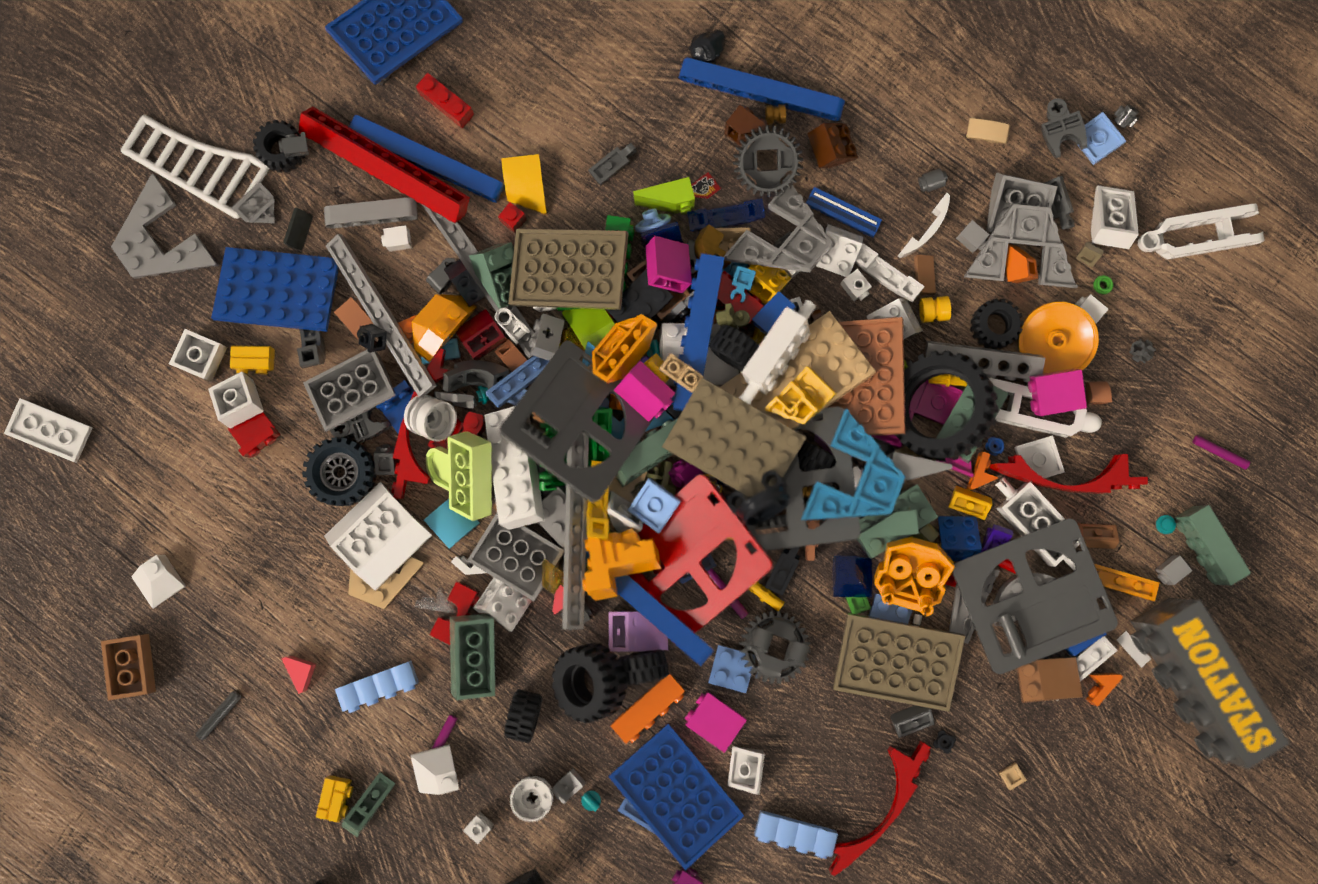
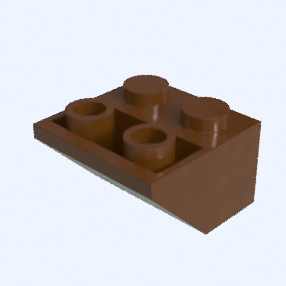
[724,105,770,146]
[807,123,858,168]

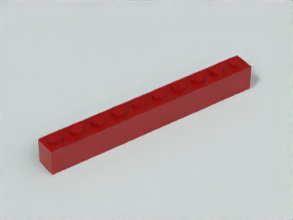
[298,106,470,223]

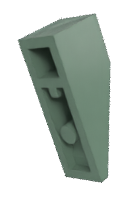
[858,507,919,539]
[342,772,396,837]

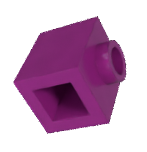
[668,458,703,488]
[671,867,703,884]

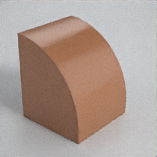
[494,339,527,372]
[1086,381,1112,405]

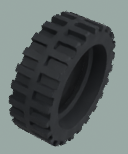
[894,350,998,461]

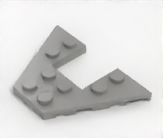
[111,174,218,279]
[724,181,832,273]
[964,204,1078,288]

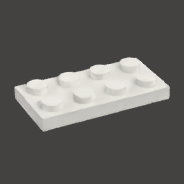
[4,398,93,463]

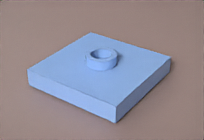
[1078,112,1126,165]
[627,478,681,533]

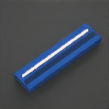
[806,187,882,238]

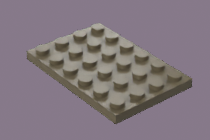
[508,229,628,310]
[662,378,806,497]
[833,613,965,712]

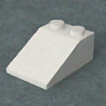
[1091,185,1139,249]

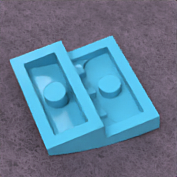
[424,499,480,549]

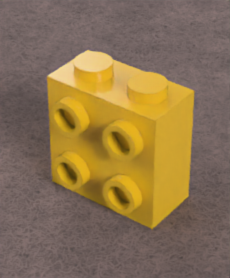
[747,265,792,305]

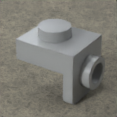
[551,769,586,804]

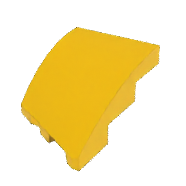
[501,154,547,215]
[764,366,837,424]

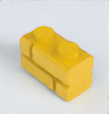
[230,346,275,375]
[316,775,353,822]

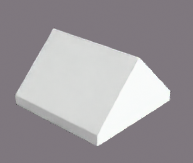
[727,746,764,794]

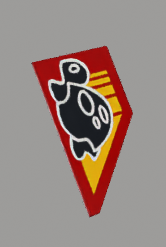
[691,172,721,199]

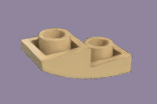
[966,118,1010,144]
[659,353,704,393]

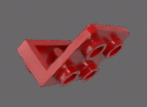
[228,412,281,458]

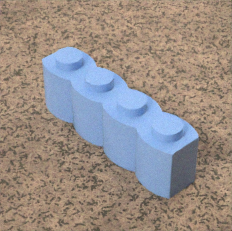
[335,661,419,713]
[754,810,838,859]

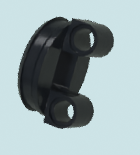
[727,470,790,526]

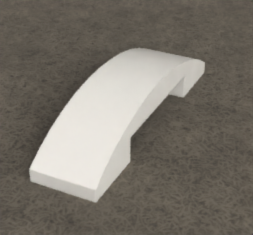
[898,193,950,258]
[855,243,925,302]

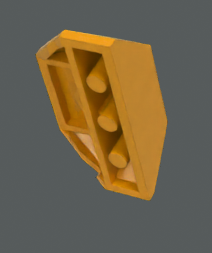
[412,294,477,363]
[592,314,657,383]

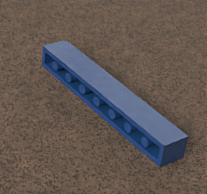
[671,253,724,411]

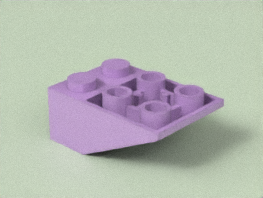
[609,611,668,652]

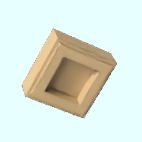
[998,762,1027,790]

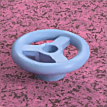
[635,208,671,233]

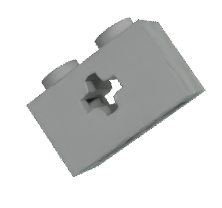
[529,314,564,361]

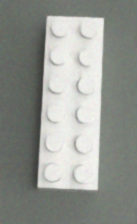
[484,406,545,530]

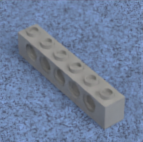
[924,340,1045,382]

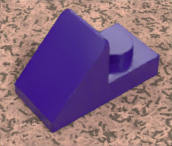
[981,524,1013,552]

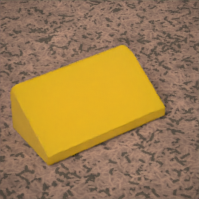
[948,486,993,520]

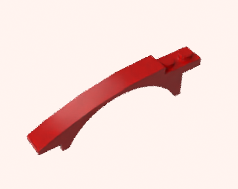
[391,348,450,499]
[990,454,1148,494]
[829,741,931,876]

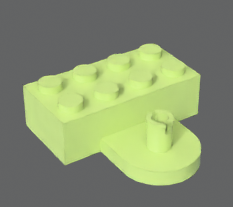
[426,431,492,521]

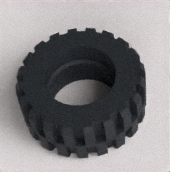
[552,643,627,723]

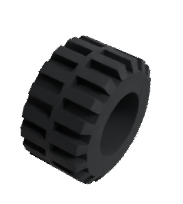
[253,120,305,173]
[970,299,1024,349]
[709,325,759,372]
[798,442,836,486]
[617,650,669,686]
[504,689,542,743]

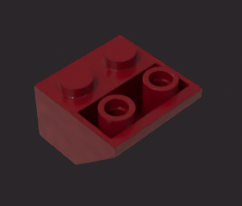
[456,309,507,360]

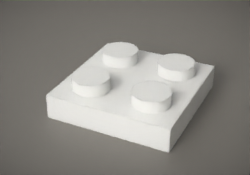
[1014,435,1065,483]

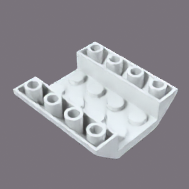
[324,482,432,591]

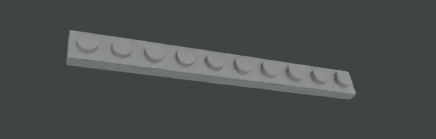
[422,204,535,359]
[326,234,437,397]
[562,433,589,629]

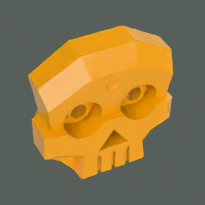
[874,537,955,616]

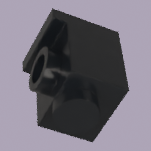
[357,324,387,353]

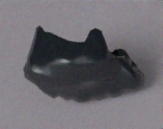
[689,29,725,63]

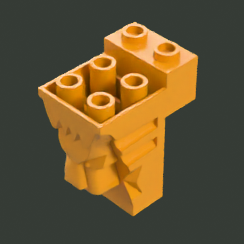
[582,528,661,601]

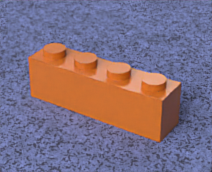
[610,672,685,744]

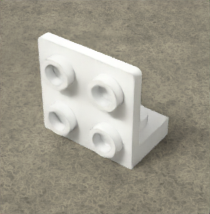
[816,224,863,277]
[867,298,923,339]
[473,577,532,631]

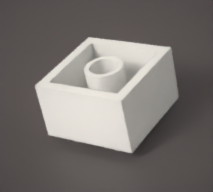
[169,329,227,382]
[208,372,264,428]

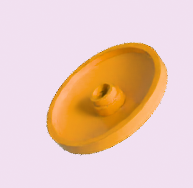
[1018,301,1099,374]

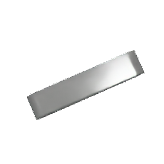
[324,197,418,228]

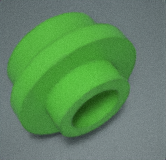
[1093,275,1113,295]

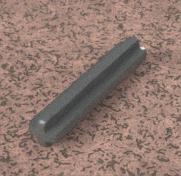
[195,691,241,740]

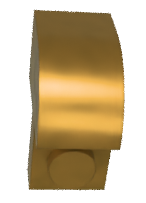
[694,225,732,269]

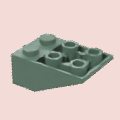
[469,242,514,309]

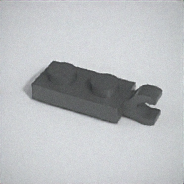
[588,143,637,186]
[1045,176,1075,230]

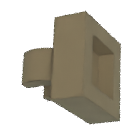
[1076,241,1103,268]

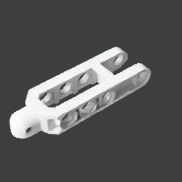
[1138,204,1265,260]
[988,377,1102,438]

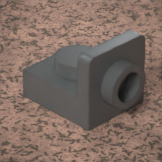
[374,444,396,475]

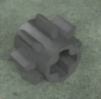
[1114,104,1139,128]
[1129,338,1156,363]

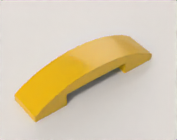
[587,461,609,540]

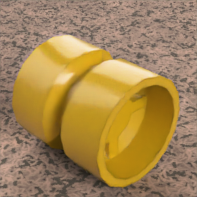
[919,296,951,323]

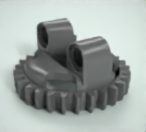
[733,125,804,197]
[739,611,811,684]

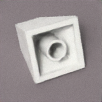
[607,491,643,533]
[132,555,186,609]
[411,745,459,795]

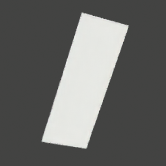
[1117,631,1151,668]

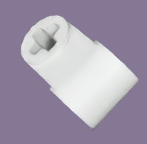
[495,308,531,345]

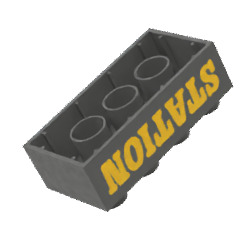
[1130,598,1290,769]

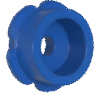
[985,437,1004,456]

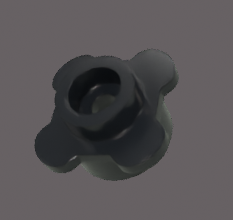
[933,730,956,754]

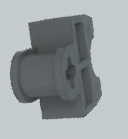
[1041,98,1087,159]
[330,407,391,444]

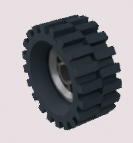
[302,437,377,507]

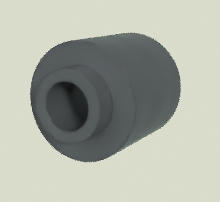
[918,168,948,192]

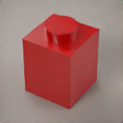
[498,202,527,234]

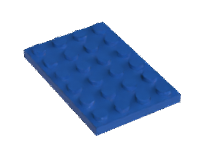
[325,0,463,85]
[211,247,339,332]
[608,724,744,870]

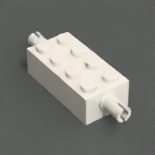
[739,300,816,405]
[995,477,1080,572]

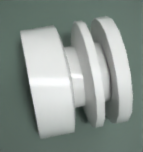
[404,395,457,442]
[510,776,553,821]

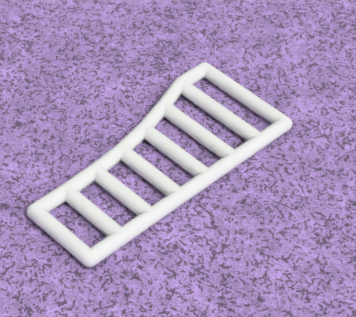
[121,115,269,219]

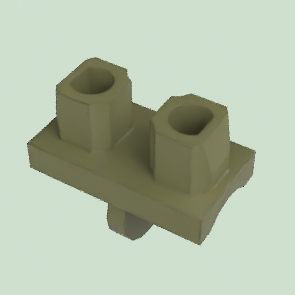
[716,303,750,329]
[646,461,676,495]

